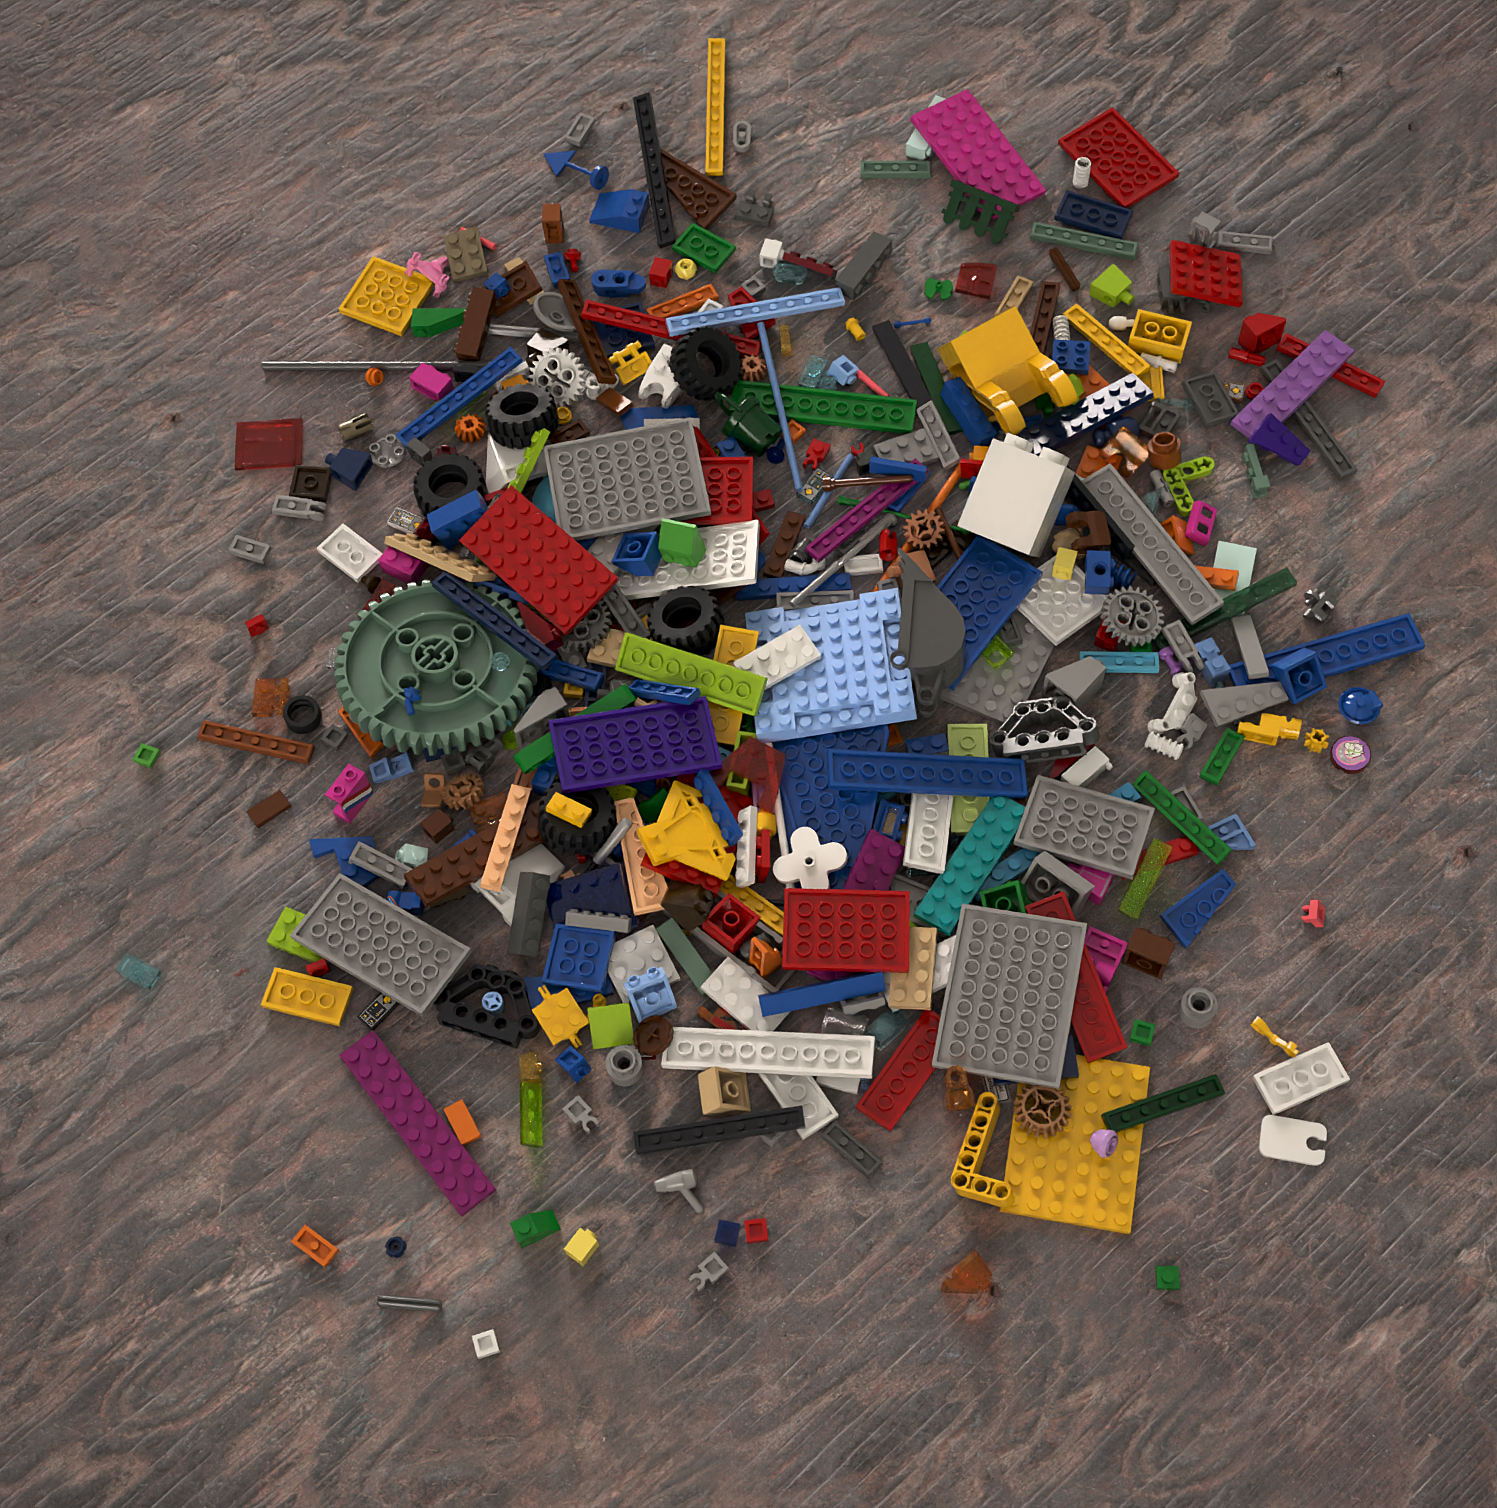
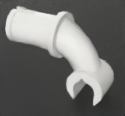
[784,558,826,576]

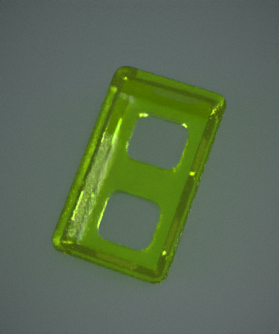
[981,635,1014,670]

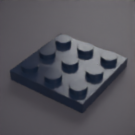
[592,301,655,358]

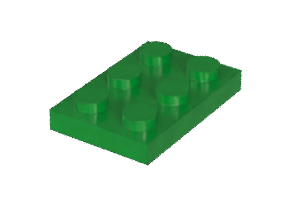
[672,222,736,274]

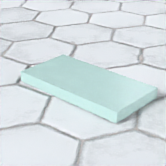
[1213,541,1257,616]

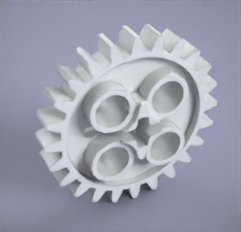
[528,348,587,408]

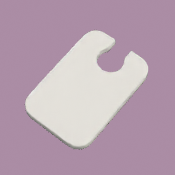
[1259,1115,1327,1166]

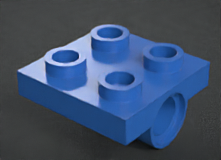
[1052,339,1090,375]

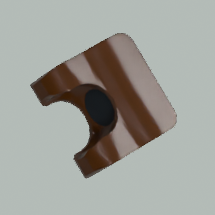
[1065,511,1111,555]

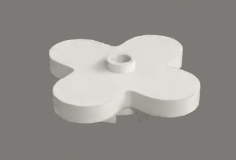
[773,827,848,889]

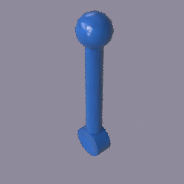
[894,317,931,328]

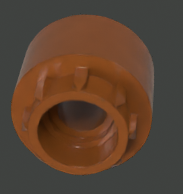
[1148,432,1181,470]

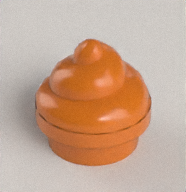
[365,368,384,386]

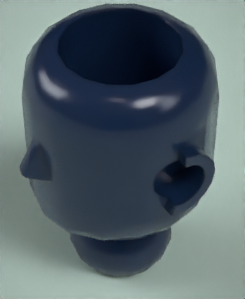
[1092,416,1140,449]

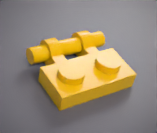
[608,341,652,386]

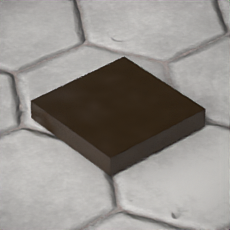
[289,465,332,502]

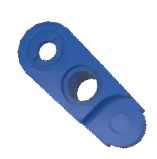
[591,270,646,298]

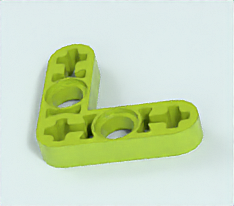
[1162,456,1215,517]

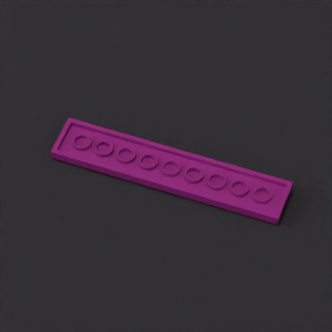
[339,1030,496,1217]

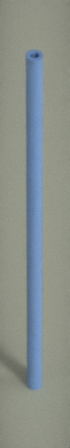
[757,322,803,492]

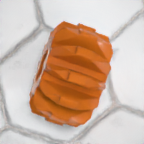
[454,412,486,445]

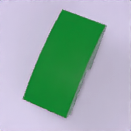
[637,788,668,826]

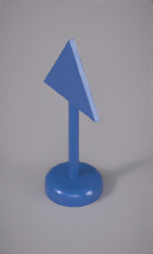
[543,151,609,190]

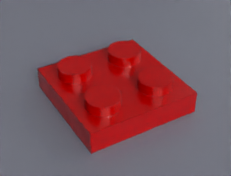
[755,829,770,883]

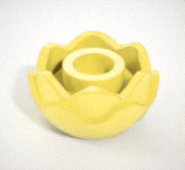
[675,259,697,280]

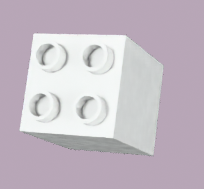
[957,433,1075,558]

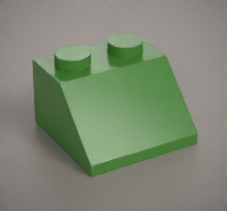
[658,518,706,567]

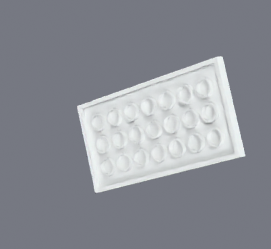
[616,520,760,600]

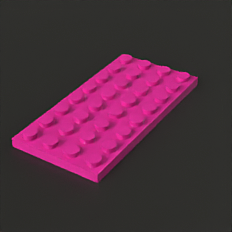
[910,89,1046,221]

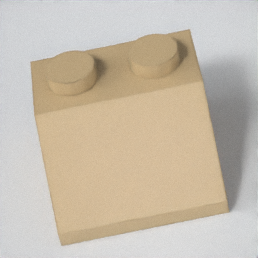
[698,1066,751,1117]

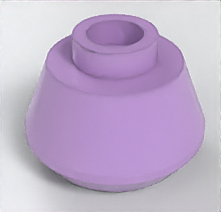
[1090,1129,1118,1158]

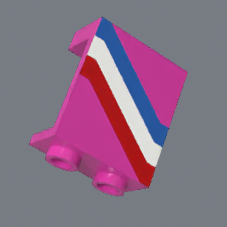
[325,763,373,824]

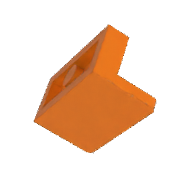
[1160,515,1194,556]

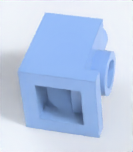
[826,355,859,386]

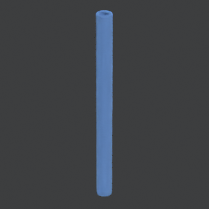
[804,454,854,529]

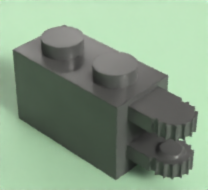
[1156,267,1187,315]

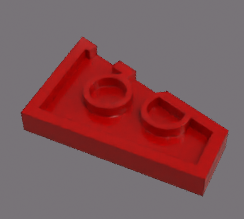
[728,286,775,339]

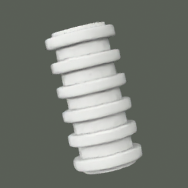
[1073,157,1091,189]
[1052,315,1071,340]
[1145,731,1184,760]

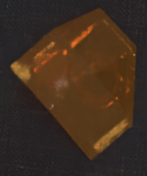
[941,1250,992,1294]

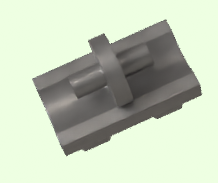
[1303,587,1338,623]

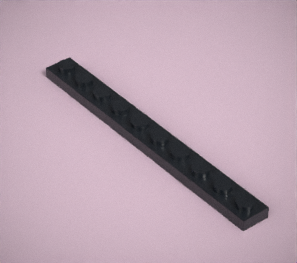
[633,92,676,248]

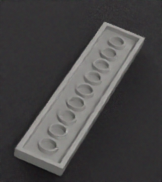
[1081,463,1224,625]

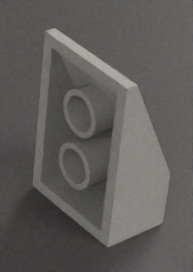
[513,687,570,750]

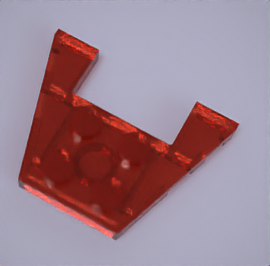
[710,737,786,815]

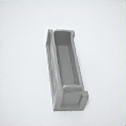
[348,841,413,890]

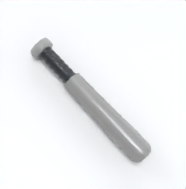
[578,818,632,884]

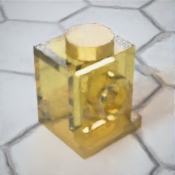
[519,1052,543,1085]

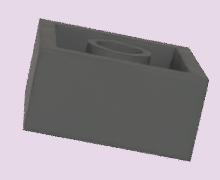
[406,437,432,467]

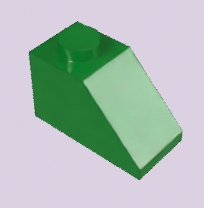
[510,1209,561,1249]

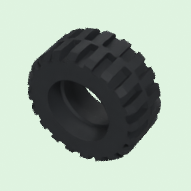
[669,326,742,401]
[485,383,559,449]
[413,453,487,517]
[647,586,725,655]
[537,782,616,856]

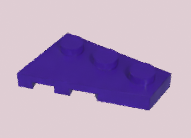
[1247,413,1311,466]

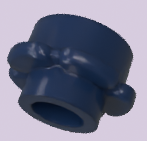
[385,1236,407,1258]

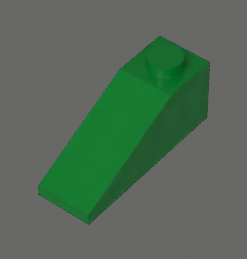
[411,308,466,338]

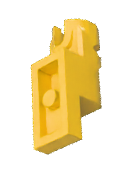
[1237,713,1302,746]

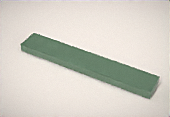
[1030,222,1139,260]

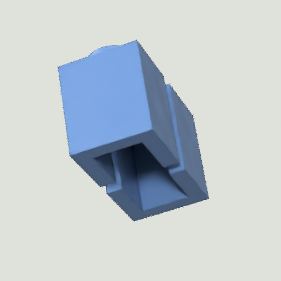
[1192,637,1231,687]

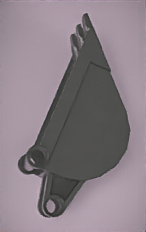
[890,548,966,717]

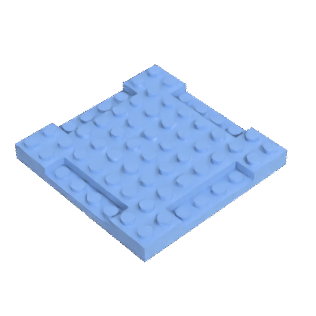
[745,588,917,744]

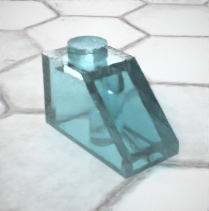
[866,1010,910,1051]

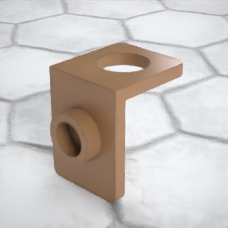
[421,773,445,808]

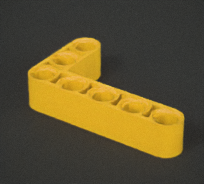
[951,1092,1015,1208]

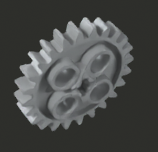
[1100,586,1164,647]

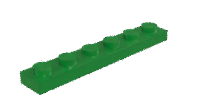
[1132,770,1233,865]

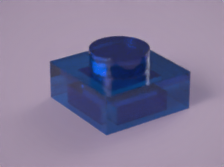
[714,1219,741,1247]

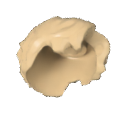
[1052,528,1085,560]

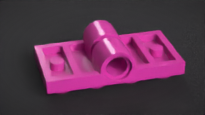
[1085,926,1128,993]

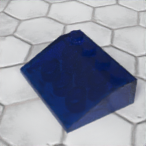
[546,863,637,933]

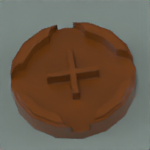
[633,1015,674,1056]

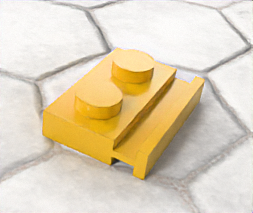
[1139,367,1164,402]

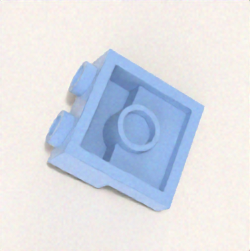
[623,967,678,1024]

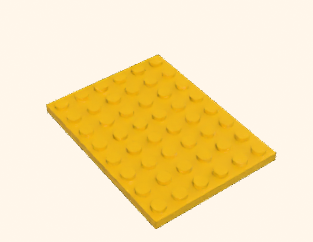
[999,1055,1150,1234]

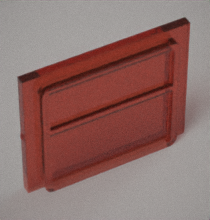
[235,418,303,470]

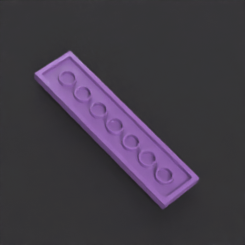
[1230,330,1355,438]

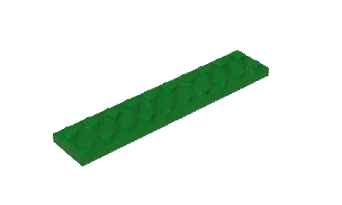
[729,380,917,434]

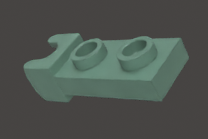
[1242,444,1270,498]

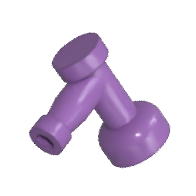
[1158,646,1192,677]

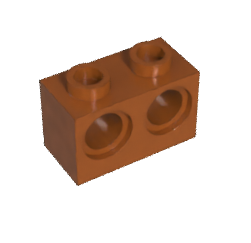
[542,203,564,243]

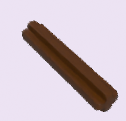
[1049,247,1081,292]

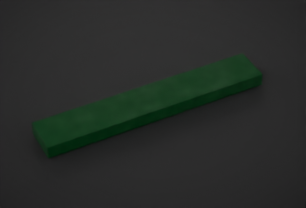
[910,342,963,435]
[1101,1074,1225,1133]

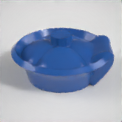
[1338,687,1383,724]

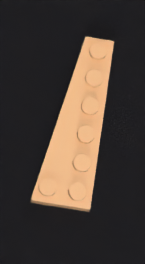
[614,797,668,916]

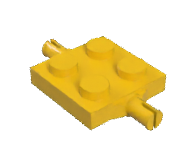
[531,985,589,1049]

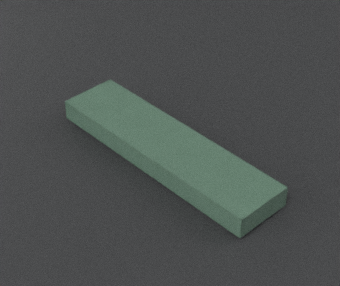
[861,161,931,179]
[656,917,712,996]

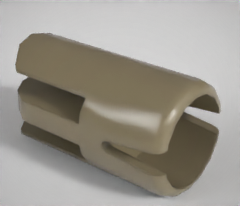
[338,412,375,441]

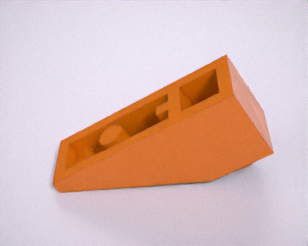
[749,937,782,979]

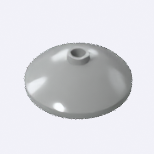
[533,292,576,332]

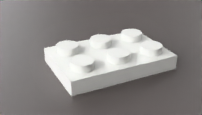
[317,524,383,583]

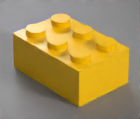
[1128,309,1192,364]

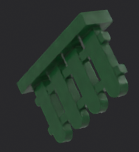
[941,179,1021,243]

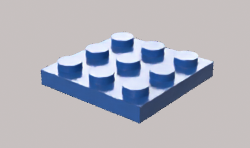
[542,923,616,993]

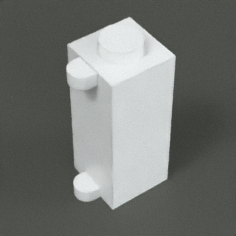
[1060,746,1113,788]

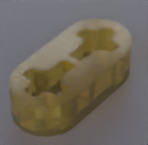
[779,324,791,356]

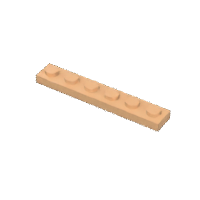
[480,784,531,892]

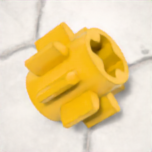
[1304,728,1329,754]

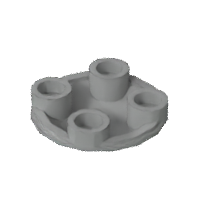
[369,434,406,468]

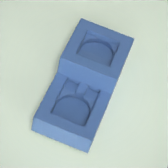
[369,752,415,783]

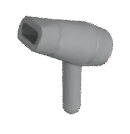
[655,1169,704,1213]

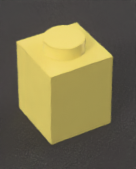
[1052,547,1078,581]
[564,1228,599,1266]

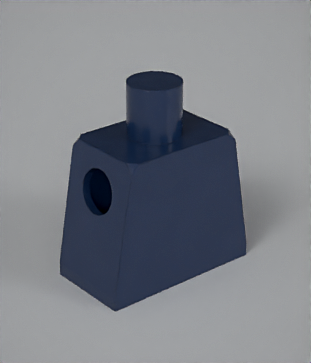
[325,448,373,491]

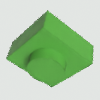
[132,743,161,769]

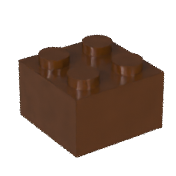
[1122,927,1175,980]

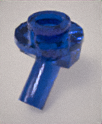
[766,439,785,464]

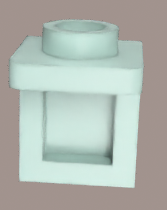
[395,843,428,868]

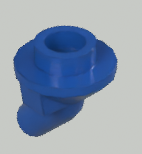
[403,687,422,716]

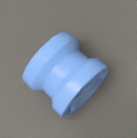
[482,991,505,1016]

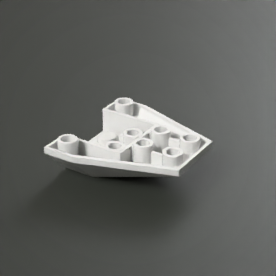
[486,434,548,493]
[469,844,565,927]

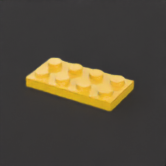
[261,967,354,1027]

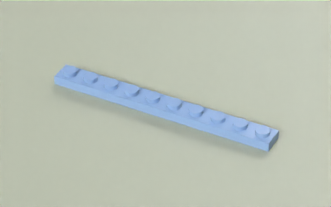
[666,287,845,337]

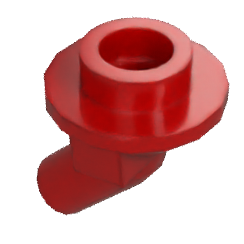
[564,249,581,272]

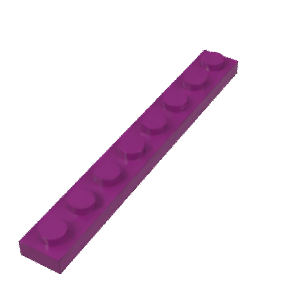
[805,458,928,563]

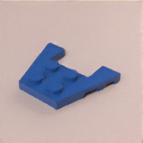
[309,836,379,887]

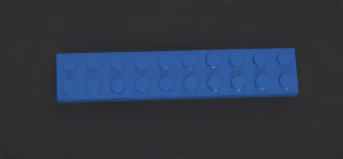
[1229,613,1425,686]
[827,749,1028,799]

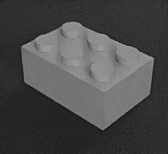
[1021,851,1095,918]

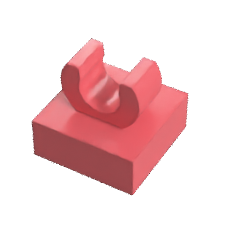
[1301,900,1326,927]

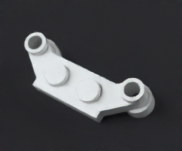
[1148,672,1198,735]

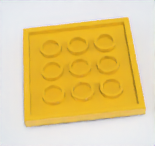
[338,256,435,336]

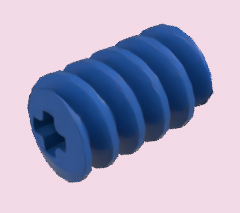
[1095,557,1138,590]

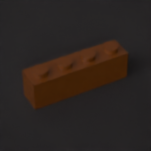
[454,287,497,361]

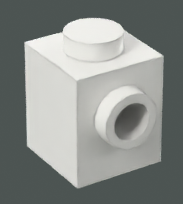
[760,238,785,270]

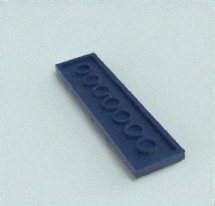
[1016,373,1154,456]

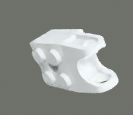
[638,344,684,409]

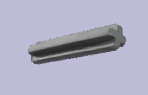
[377,1294,442,1312]

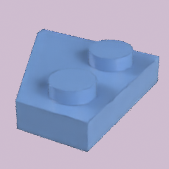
[1208,814,1256,850]

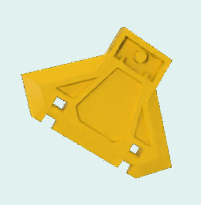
[636,780,736,881]

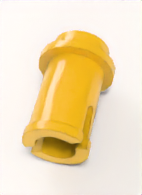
[845,318,866,341]

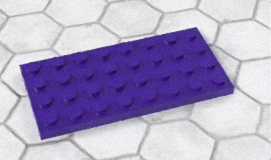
[548,696,722,794]

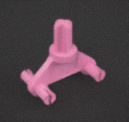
[405,252,449,298]

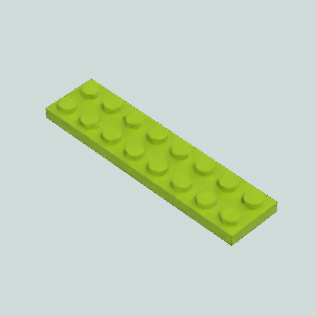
[615,632,768,716]

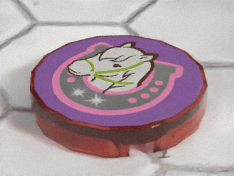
[1330,736,1371,774]

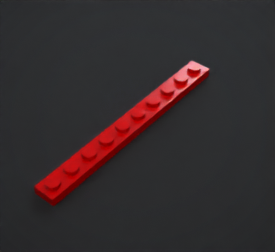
[581,299,761,357]

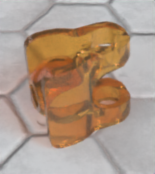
[1099,427,1149,478]
[942,1065,975,1112]

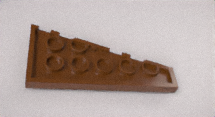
[660,148,737,230]

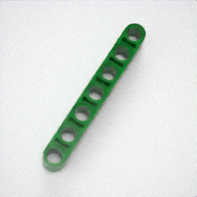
[513,684,637,774]

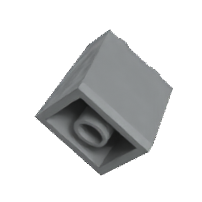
[1042,656,1106,710]

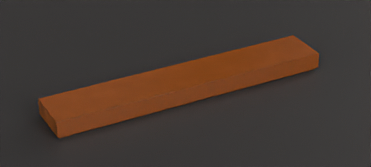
[197,720,315,765]

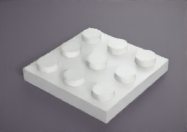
[607,925,680,1005]

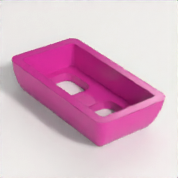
[1185,501,1217,546]

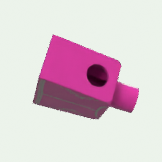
[1067,862,1115,906]

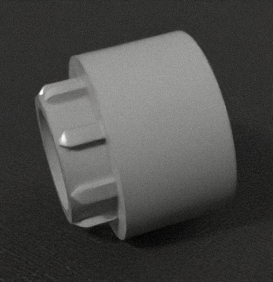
[1178,987,1218,1029]
[606,1045,643,1086]

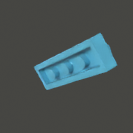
[1079,651,1159,673]

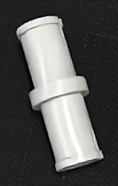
[1140,352,1178,373]

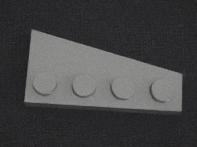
[1199,682,1289,728]

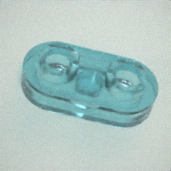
[772,263,808,284]

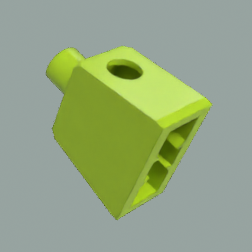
[1089,264,1135,307]

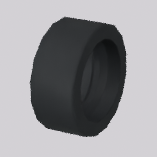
[283,695,322,734]

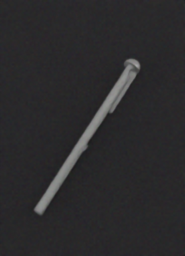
[789,513,897,608]

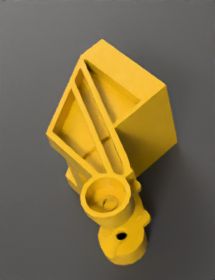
[937,306,1078,435]

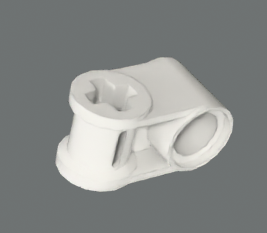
[586,373,619,400]

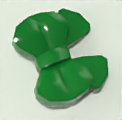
[924,278,953,300]

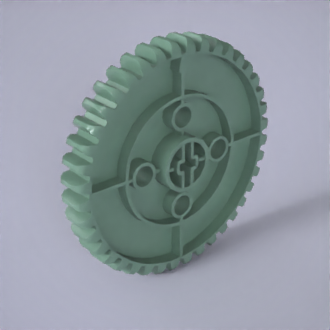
[334,579,539,756]

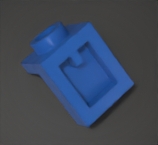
[483,272,511,300]
[554,1046,592,1083]

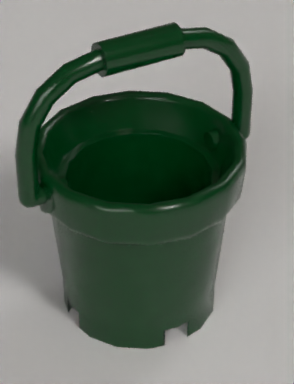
[715,393,783,457]

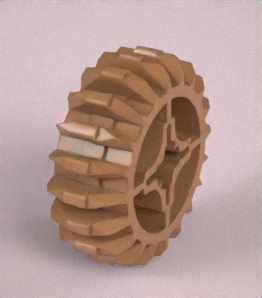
[1013,1084,1072,1139]

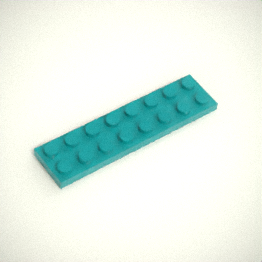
[913,796,1026,936]

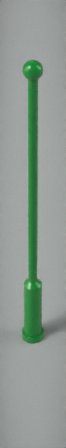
[837,495,969,535]

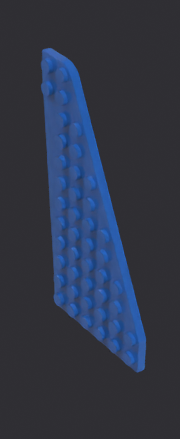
[771,724,890,889]

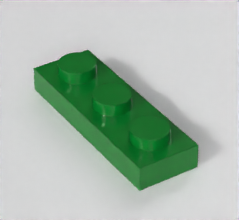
[1199,728,1245,786]

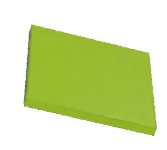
[587,1002,634,1049]

